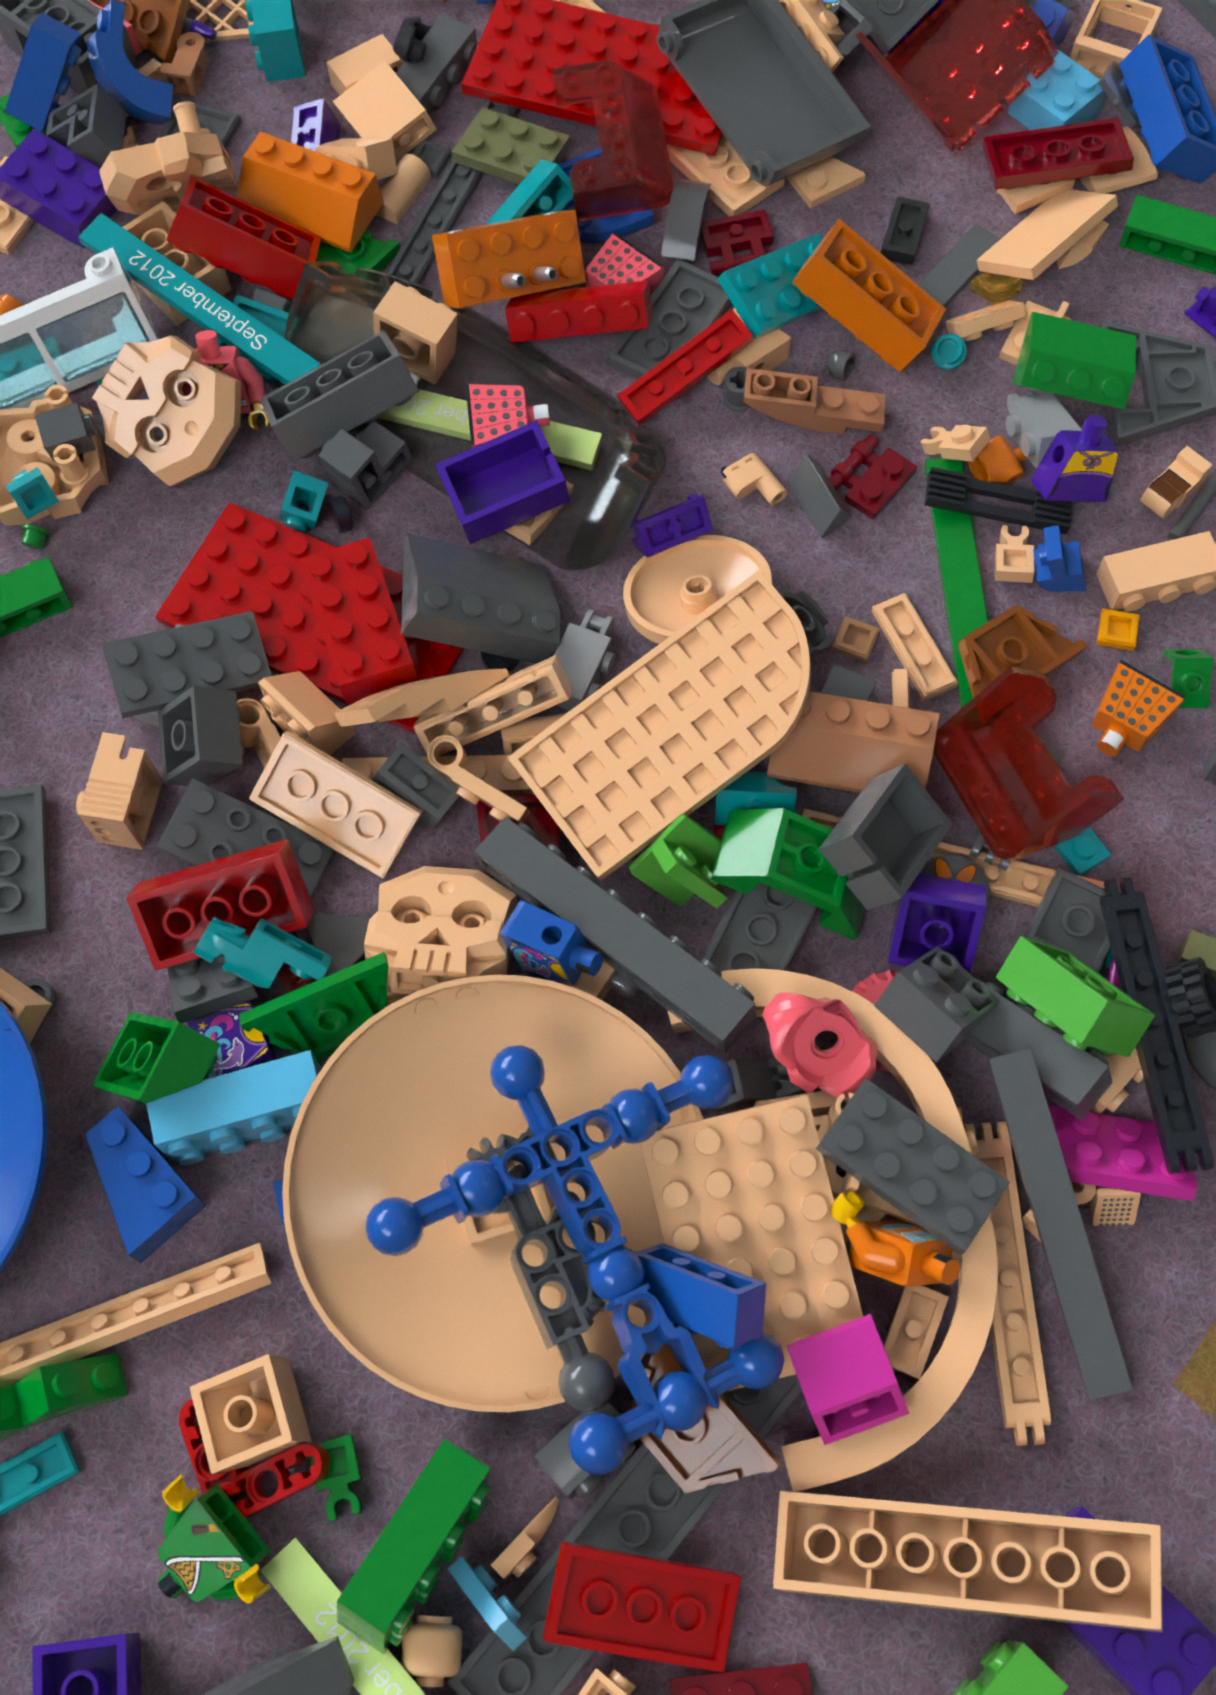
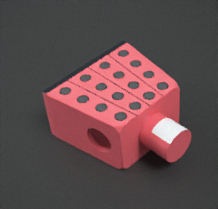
[585,232,664,296]
[465,384,550,448]

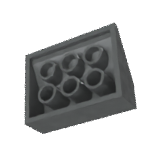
[401,533,560,664]

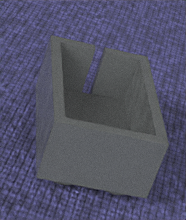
[818,764,952,911]

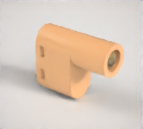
[720,453,788,506]

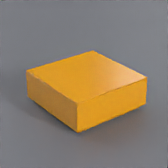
[1096,608,1140,651]

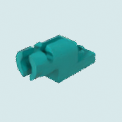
[193,917,333,989]

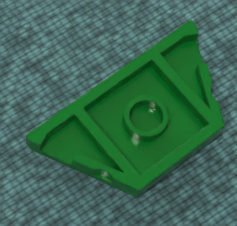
[239,952,389,1061]

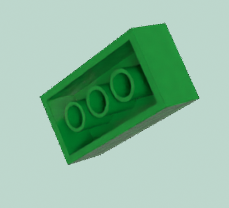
[337,1438,492,1654]

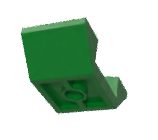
[711,808,864,940]

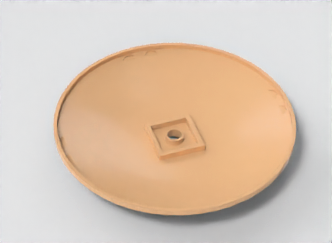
[282,974,703,1412]

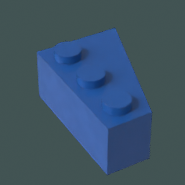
[85,1106,207,1263]

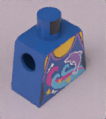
[500,900,603,986]

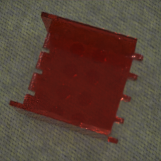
[855,0,1059,152]

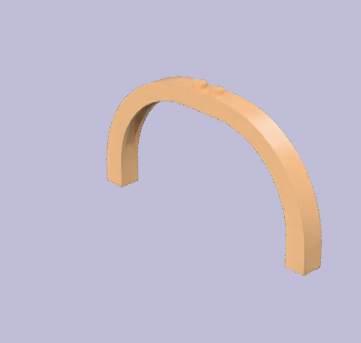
[668,968,998,1492]

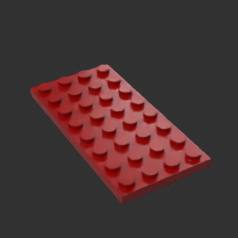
[462,0,723,156]
[155,502,465,734]

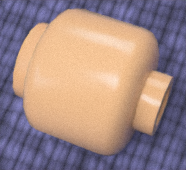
[401,1615,463,1687]

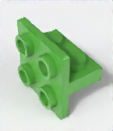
[629,814,728,909]

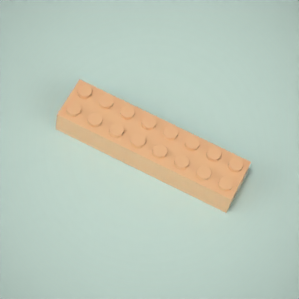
[773,1491,1163,1633]

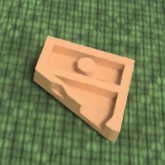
[786,156,865,209]

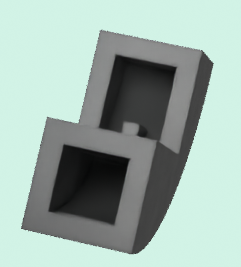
[661,179,711,261]
[714,1057,821,1111]

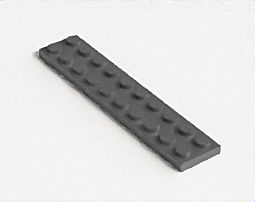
[447,1374,802,1695]

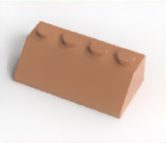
[767,691,940,793]

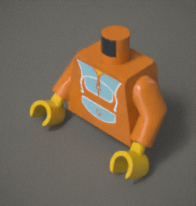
[830,1191,960,1287]

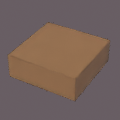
[831,616,880,663]

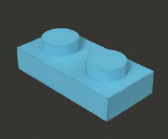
[448,1556,527,1651]

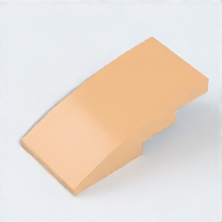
[334,669,509,727]

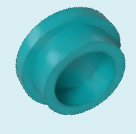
[931,334,967,370]

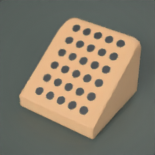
[1089,1188,1141,1226]

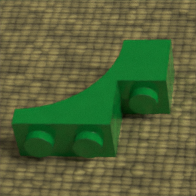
[0,1353,128,1442]

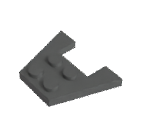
[1099,321,1216,446]

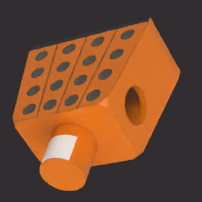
[1091,660,1186,757]

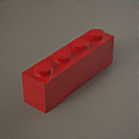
[505,280,653,343]

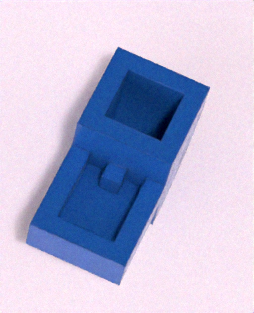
[1033,525,1087,592]

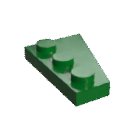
[315,232,400,294]

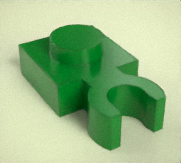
[310,1434,363,1521]

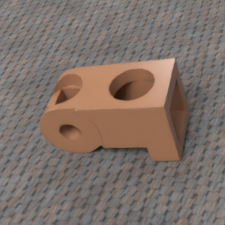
[159,32,209,97]

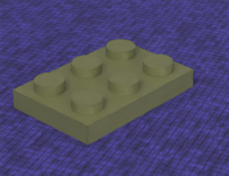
[451,107,571,184]

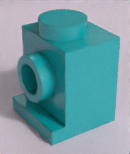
[279,470,329,533]

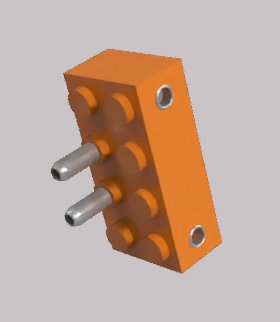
[432,210,586,308]

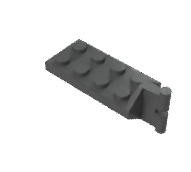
[836,0,938,57]

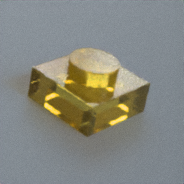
[971,272,1022,304]

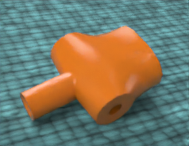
[968,435,1028,485]

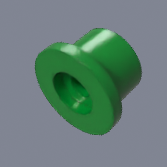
[21,524,51,550]

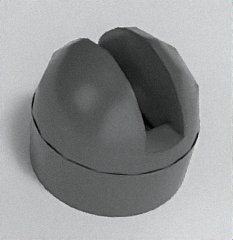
[827,350,856,381]

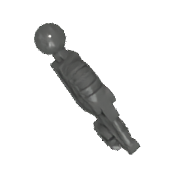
[466,1126,615,1412]

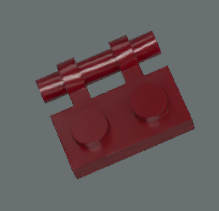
[701,210,777,275]
[829,434,917,520]

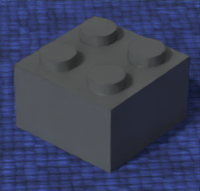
[158,686,244,786]

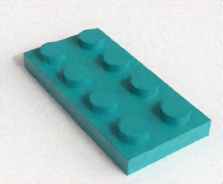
[717,233,823,339]

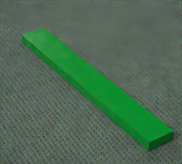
[924,458,1002,722]

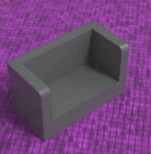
[372,743,459,829]

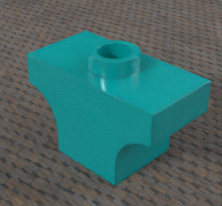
[715,771,796,825]

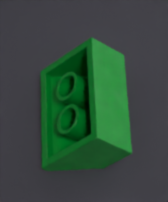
[1012,312,1136,410]
[92,1012,221,1104]

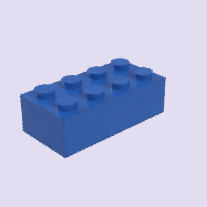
[1119,34,1216,184]

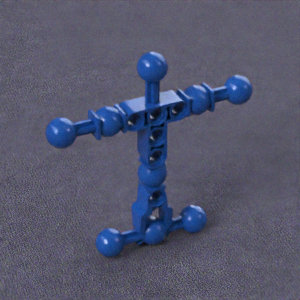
[365,1045,785,1475]

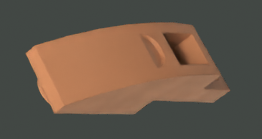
[743,368,886,434]

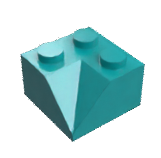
[245,0,305,82]

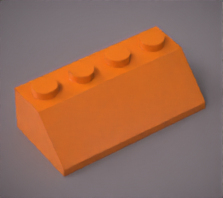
[237,131,384,253]
[792,218,946,372]

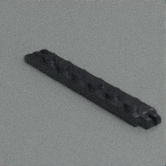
[1100,877,1214,1174]

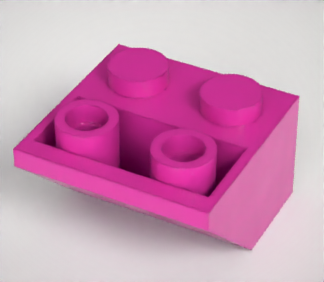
[786,1314,910,1445]

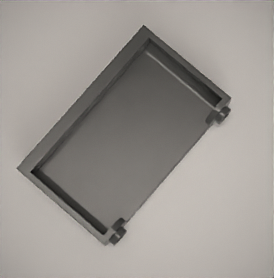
[657,0,871,187]

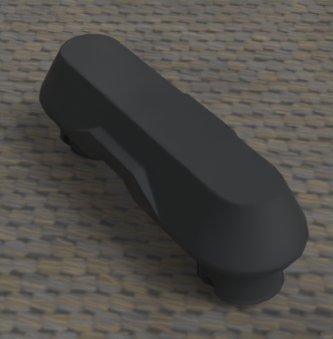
[393,16,431,62]

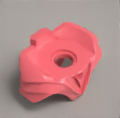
[762,992,878,1098]

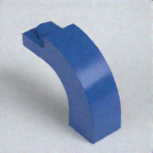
[88,0,173,125]

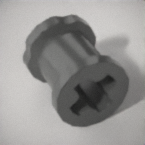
[723,366,751,412]

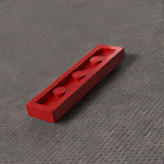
[617,309,754,426]

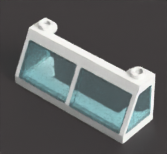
[0,247,159,410]

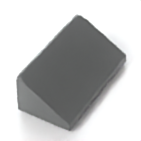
[788,455,852,538]

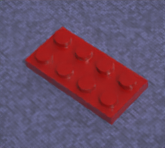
[542,1541,741,1673]

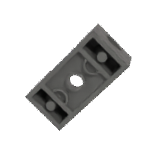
[0,0,139,95]

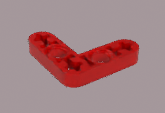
[179,1399,330,1519]

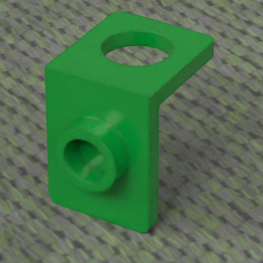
[1163,649,1213,708]

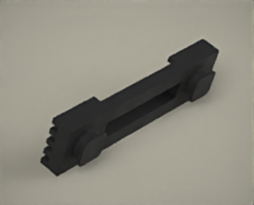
[924,467,1073,535]

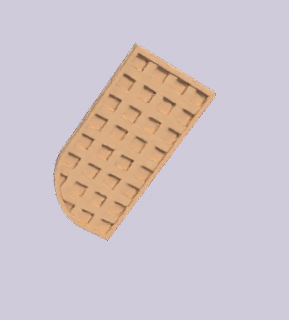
[507,570,811,881]

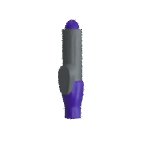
[181,17,217,40]

